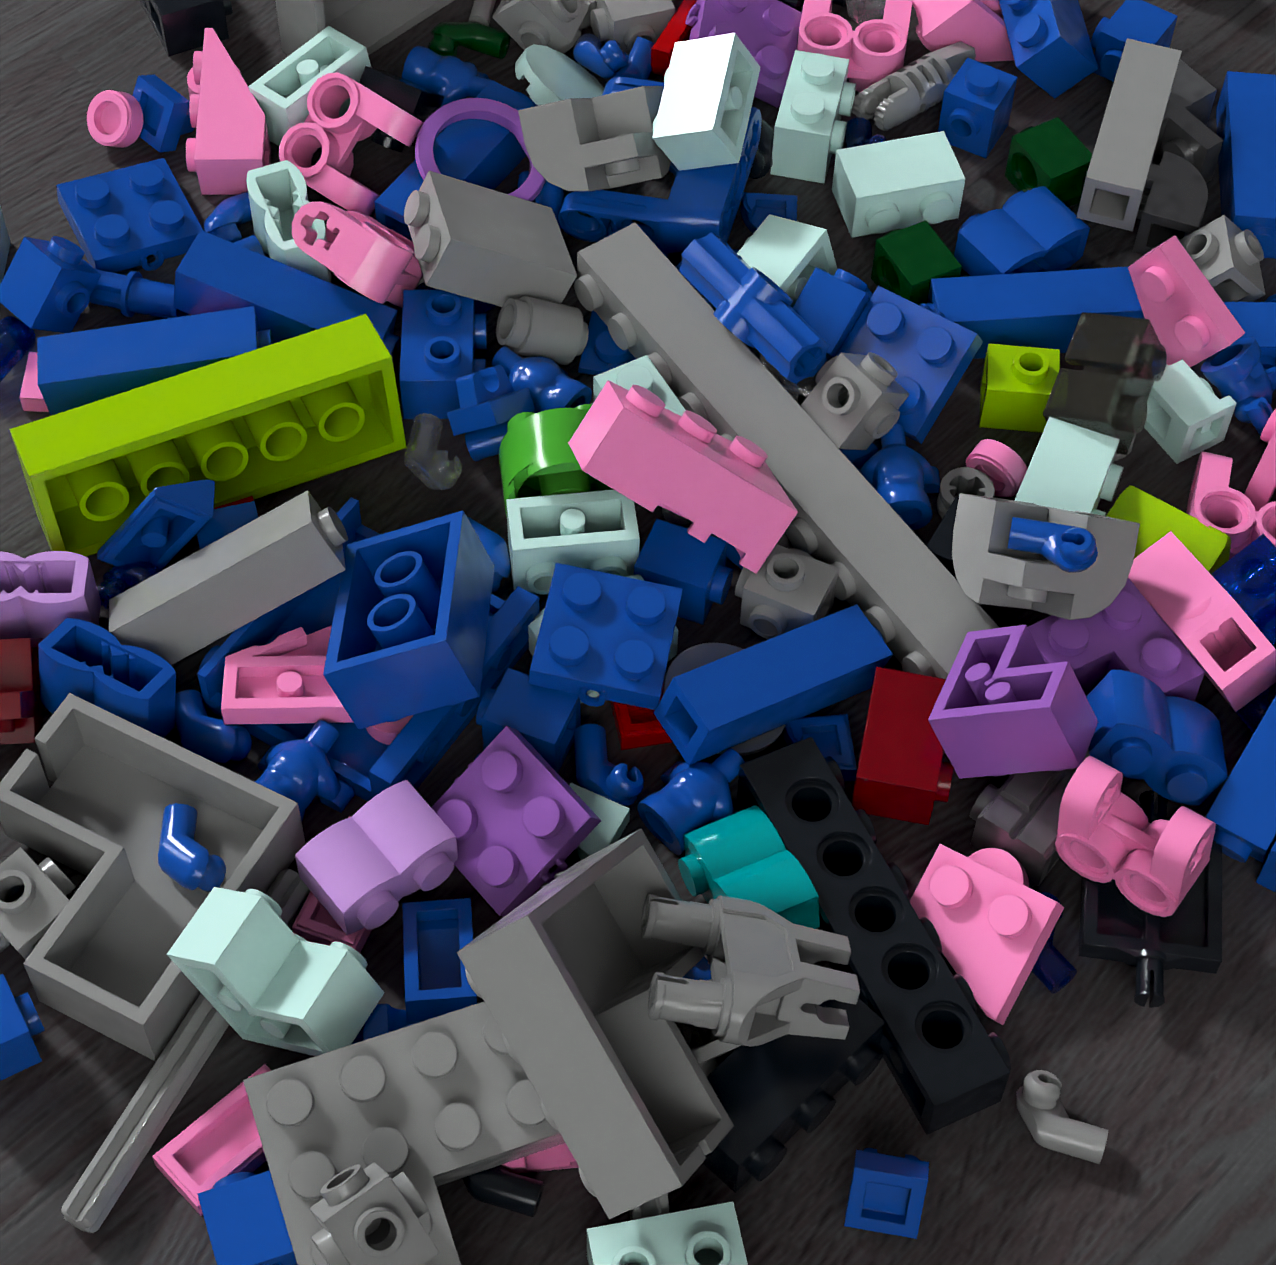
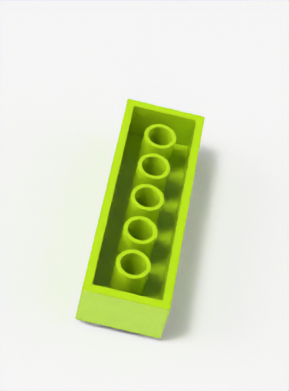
[9,314,407,557]

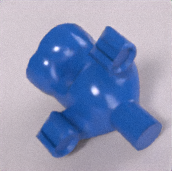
[402,45,496,132]
[1201,337,1276,436]
[492,346,592,413]
[857,424,941,530]
[254,720,355,822]
[637,748,745,855]

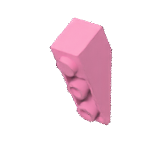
[186,28,271,195]
[1127,531,1276,712]

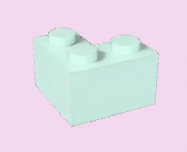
[166,887,385,1056]

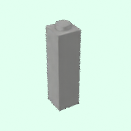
[1076,38,1182,231]
[109,490,348,665]

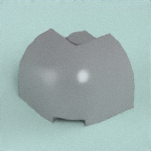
[518,86,671,191]
[952,493,1140,620]

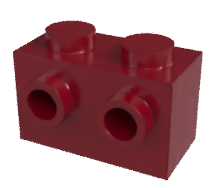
[852,667,954,825]

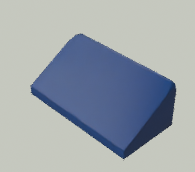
[97,479,215,577]

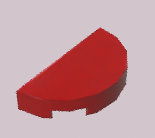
[651,0,697,76]

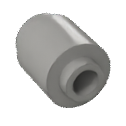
[496,296,589,365]

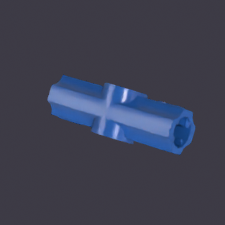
[679,232,830,384]

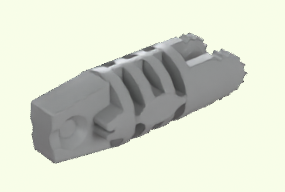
[852,42,976,131]

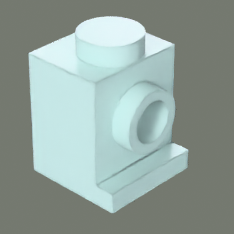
[1134,359,1237,464]

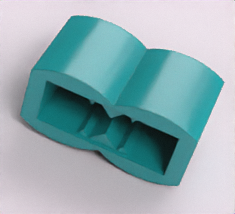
[678,805,820,929]

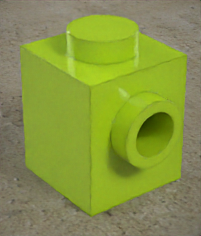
[979,343,1070,433]

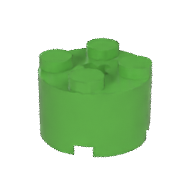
[499,404,614,517]

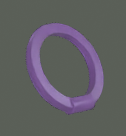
[415,98,546,202]

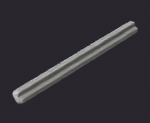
[61,869,310,1233]

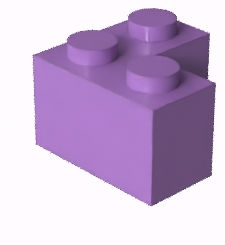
[1028,578,1205,701]
[928,625,1098,779]

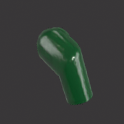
[428,22,510,59]

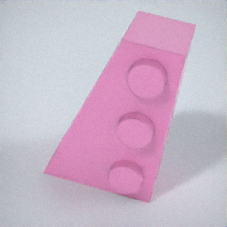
[568,380,798,574]

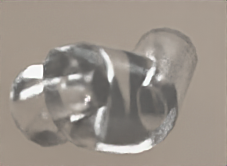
[404,413,462,491]

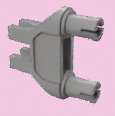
[641,894,860,1047]

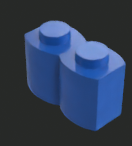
[954,186,1090,276]
[38,618,176,738]
[1086,670,1228,805]

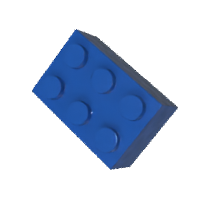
[323,510,495,730]

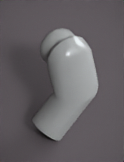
[1016,1070,1108,1164]

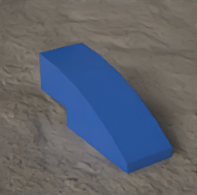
[402,898,477,1026]

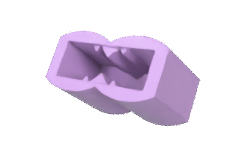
[0,551,101,639]
[295,780,458,935]

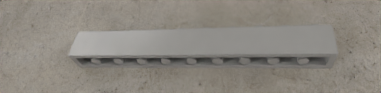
[574,223,1000,679]

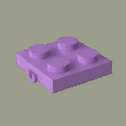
[685,0,802,108]
[431,726,601,917]

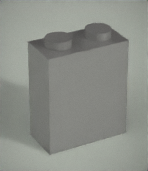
[404,171,577,307]

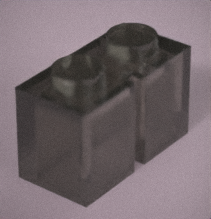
[1043,312,1167,455]

